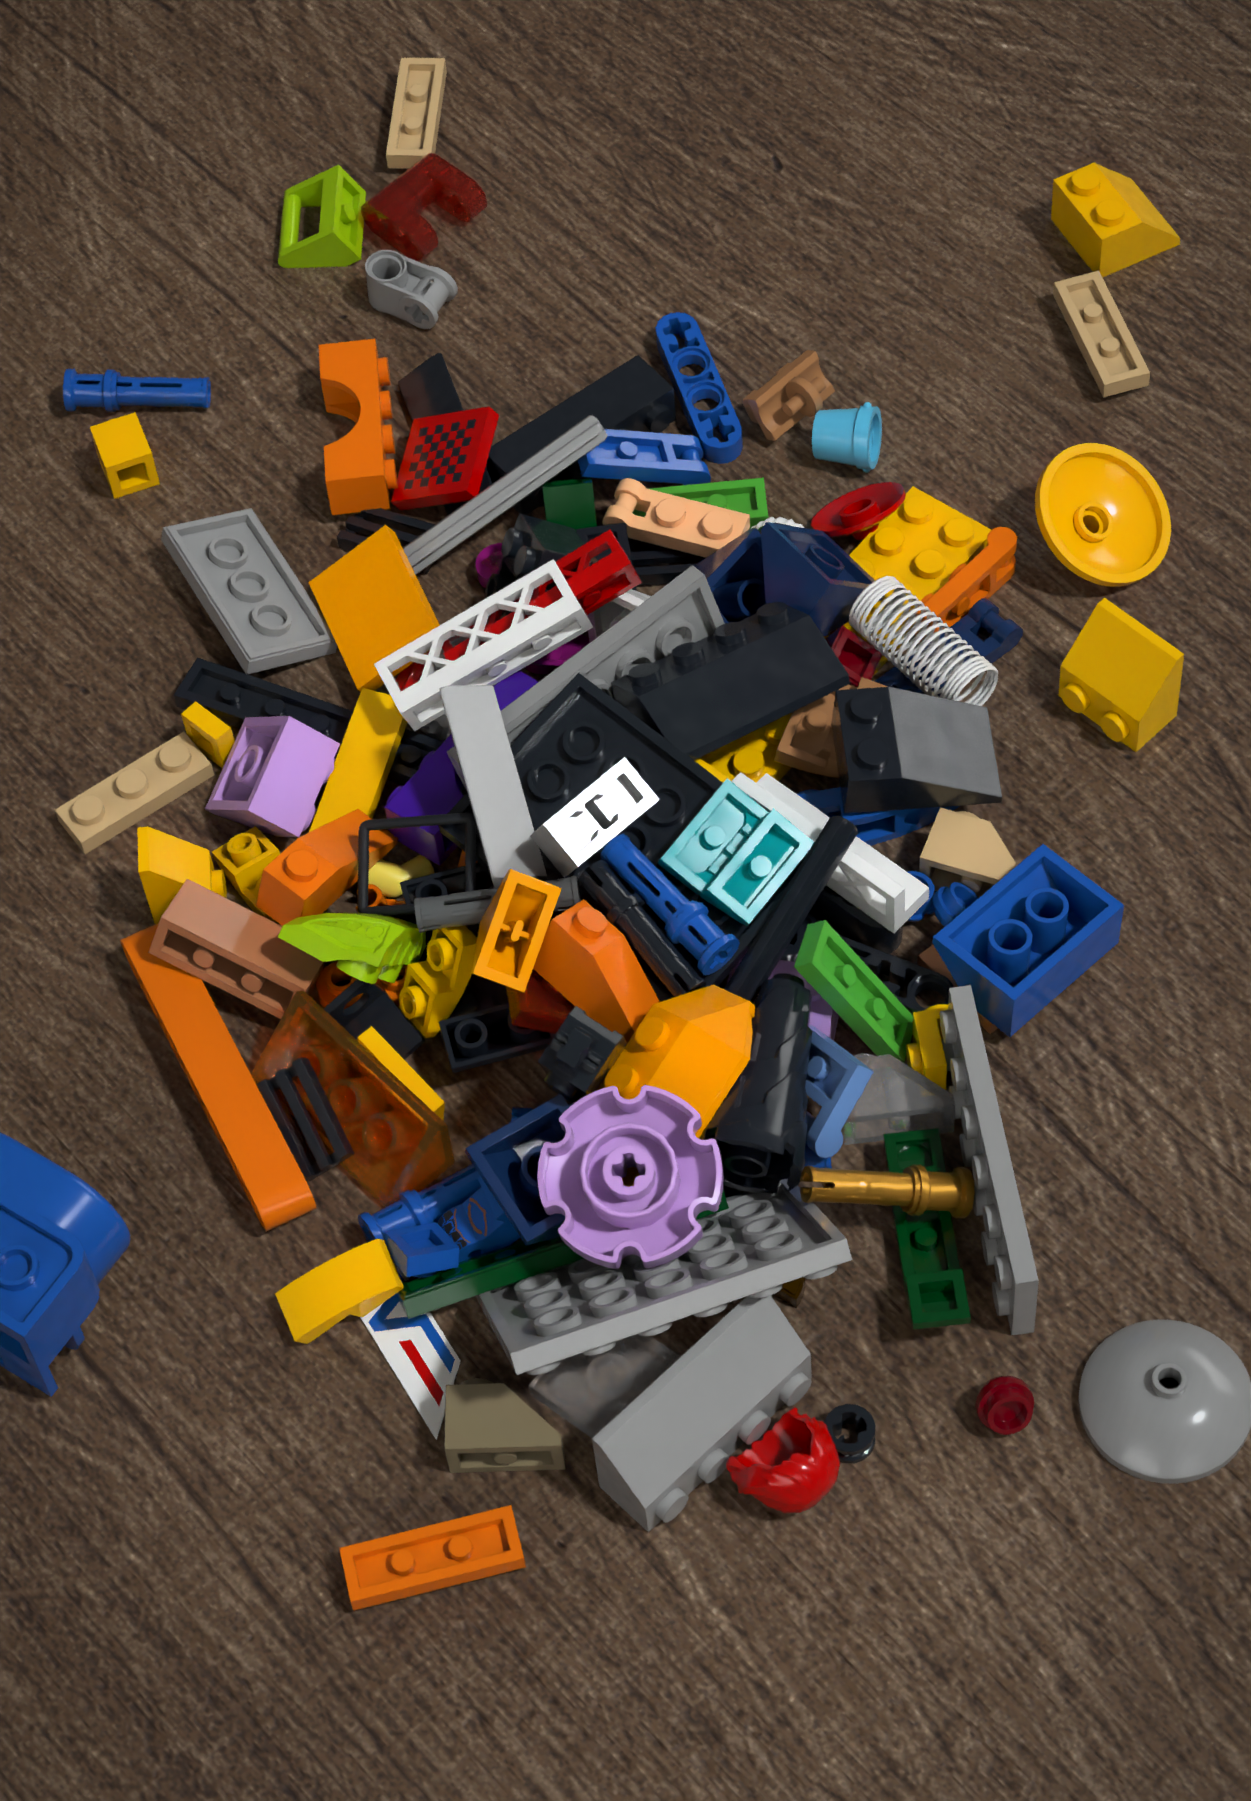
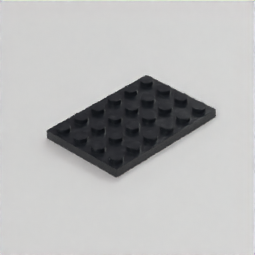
[438,673,810,1002]

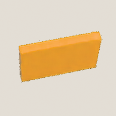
[308,525,440,692]

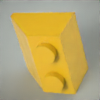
[1051,163,1180,278]
[1058,597,1184,752]

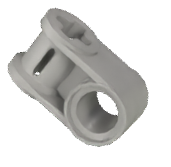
[365,250,458,329]

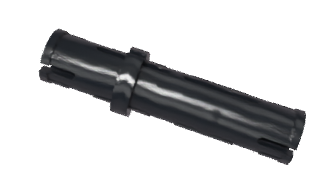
[578,860,707,997]

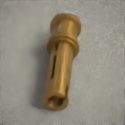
[800,1165,975,1218]

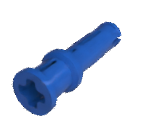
[63,369,211,412]
[600,834,740,975]
[358,1164,481,1242]

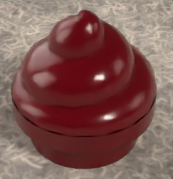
[975,1376,1034,1435]

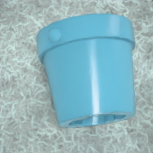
[812,402,882,473]

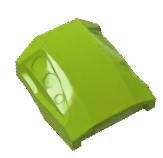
[278,913,426,984]

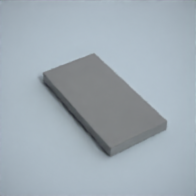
[161,508,337,675]

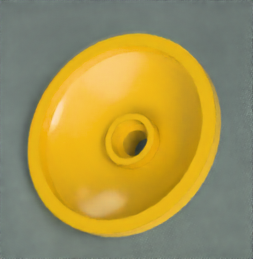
[1035,443,1171,587]

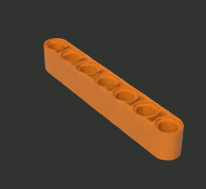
[120,923,317,1232]

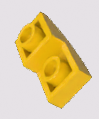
[212,826,280,922]
[399,926,477,1038]
[275,1239,404,1344]

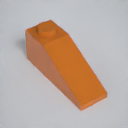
[256,809,398,926]
[533,899,660,1043]

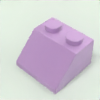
[205,716,340,837]

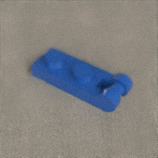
[578,429,711,485]

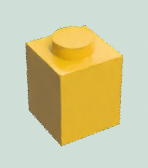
[90,412,160,499]

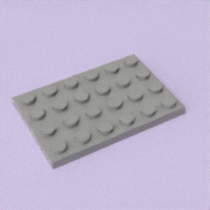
[477,1179,852,1375]

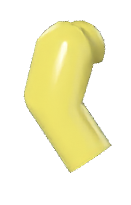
[357,855,435,898]

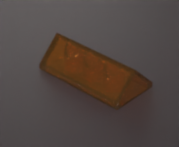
[251,990,455,1207]

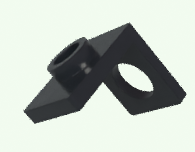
[323,979,425,1060]

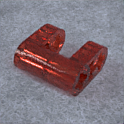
[361,153,487,261]

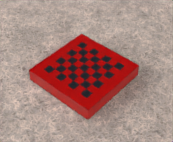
[391,406,499,511]

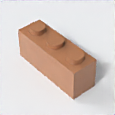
[148,879,326,1025]

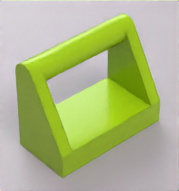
[278,164,366,268]

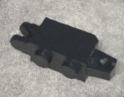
[538,1006,627,1104]

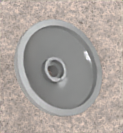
[1078,1319,1251,1484]

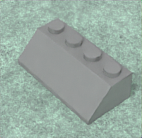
[592,1295,812,1532]

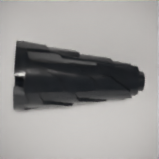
[699,973,813,1194]

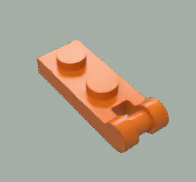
[915,527,1017,644]

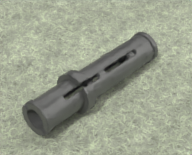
[414,875,581,933]

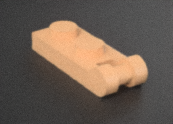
[602,478,750,558]

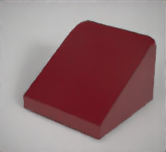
[826,625,882,687]

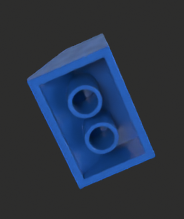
[932,844,1124,1037]

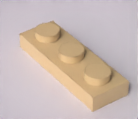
[386,58,447,169]
[1053,271,1150,398]
[55,731,214,854]

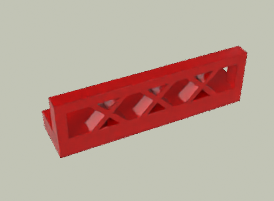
[442,529,642,661]

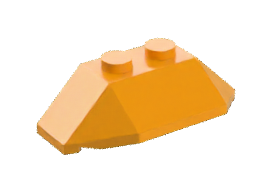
[596,985,755,1187]

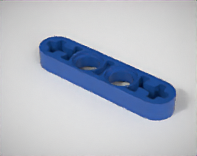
[656,312,743,464]

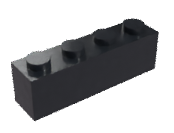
[486,355,676,515]

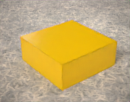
[181,701,235,769]

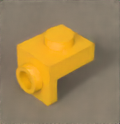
[906,1004,948,1096]

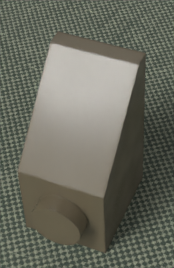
[444,1378,566,1473]

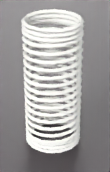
[849,576,998,706]

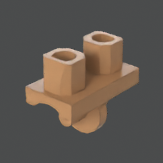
[742,350,835,441]

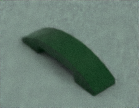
[883,1128,971,1330]

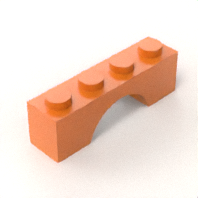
[318,339,398,515]

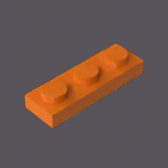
[339,1505,526,1611]

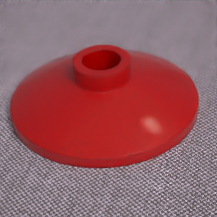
[811,482,906,540]

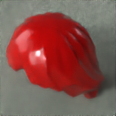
[726,1407,841,1514]

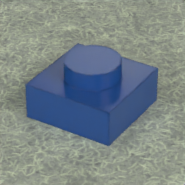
[384,1222,459,1277]

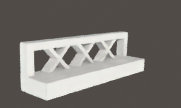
[374,559,593,731]
[731,772,929,933]

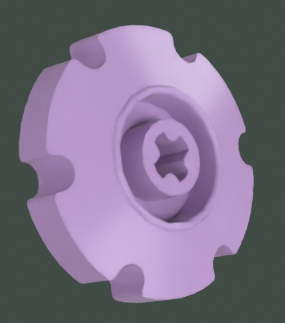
[537,1085,724,1269]

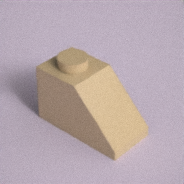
[919,807,1017,897]

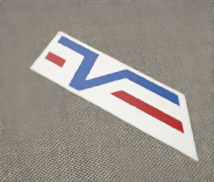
[360,1263,461,1440]

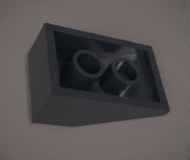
[831,687,1002,814]

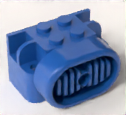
[0,1132,130,1397]

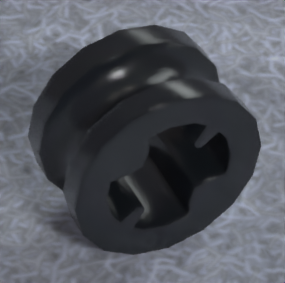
[824,1404,876,1464]

